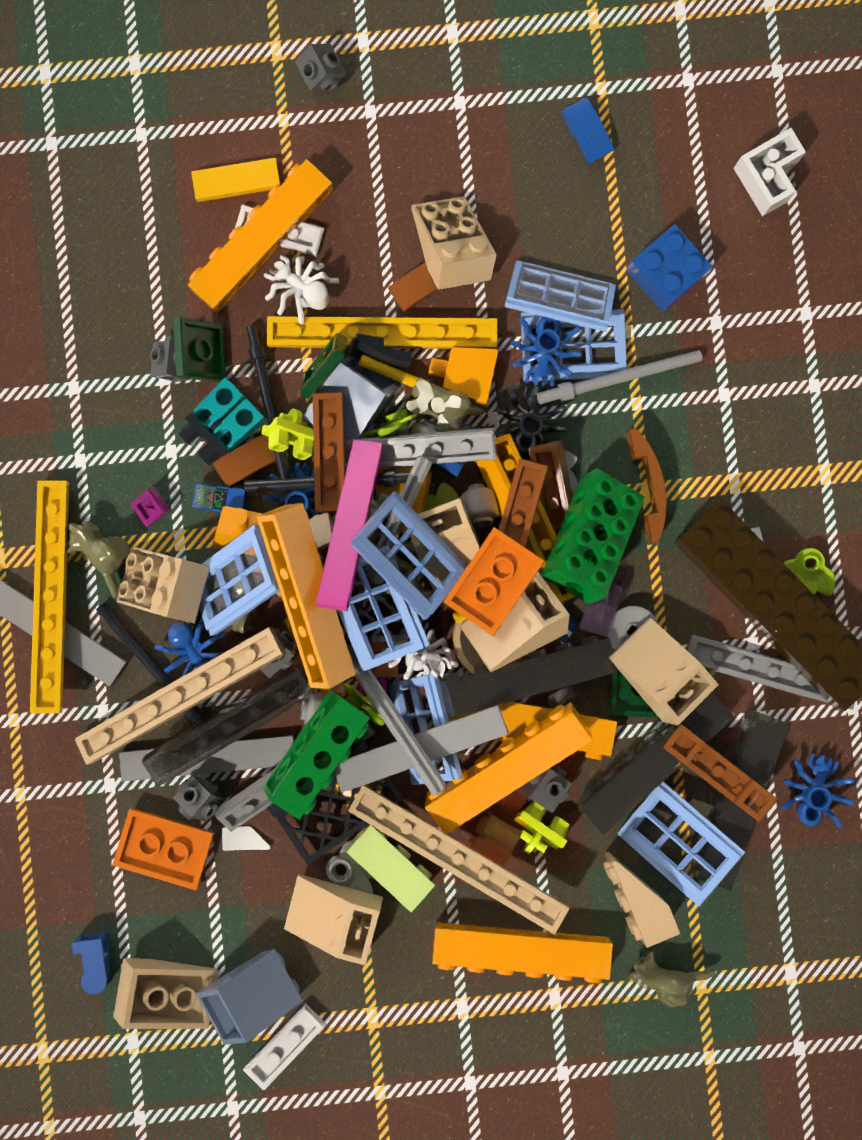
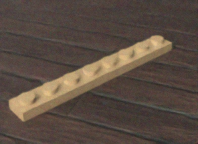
[75,627,286,765]
[348,785,570,935]

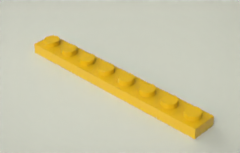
[267,316,497,349]
[30,481,69,714]

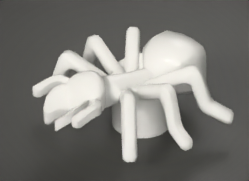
[264,255,340,325]
[381,627,458,680]

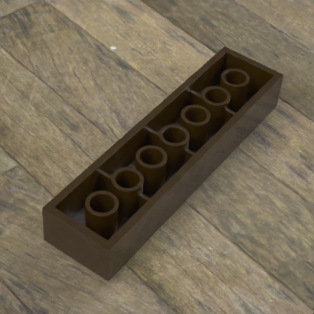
[674,499,862,711]

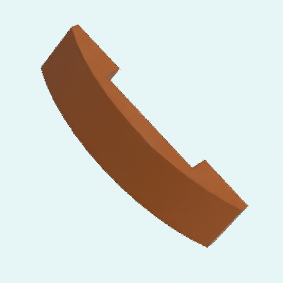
[626,428,666,545]
[663,724,777,822]

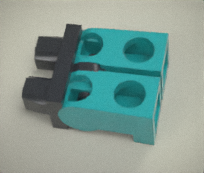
[178,377,267,465]

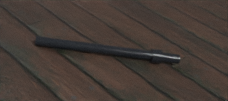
[246,325,294,493]
[244,469,411,492]
[96,603,218,740]

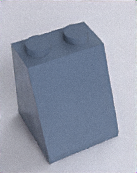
[303,354,401,440]
[196,949,303,1045]

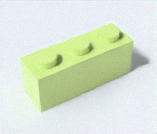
[343,824,435,913]

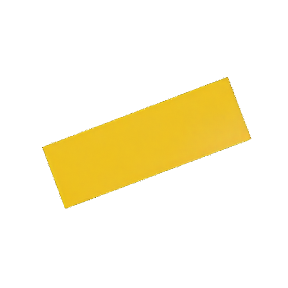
[191,158,280,202]

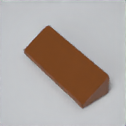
[529,440,573,531]

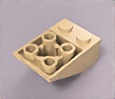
[411,196,497,290]
[407,498,481,603]
[116,546,210,624]
[460,572,570,672]
[608,618,719,725]
[603,851,680,948]
[284,874,383,965]

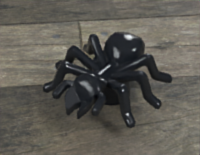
[495,386,567,456]

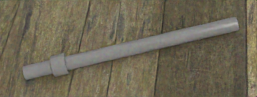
[537,350,702,404]

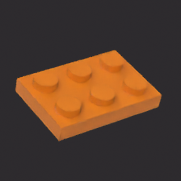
[443,527,545,637]
[112,807,215,890]

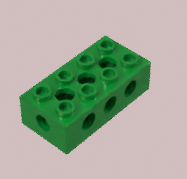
[541,468,645,604]
[262,689,370,820]

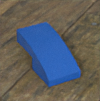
[561,97,615,163]

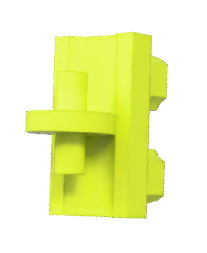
[262,409,314,460]
[513,801,569,854]

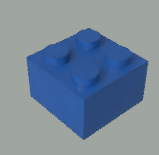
[626,224,713,313]

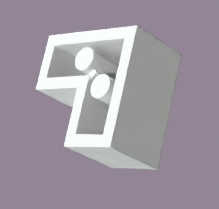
[733,128,806,217]

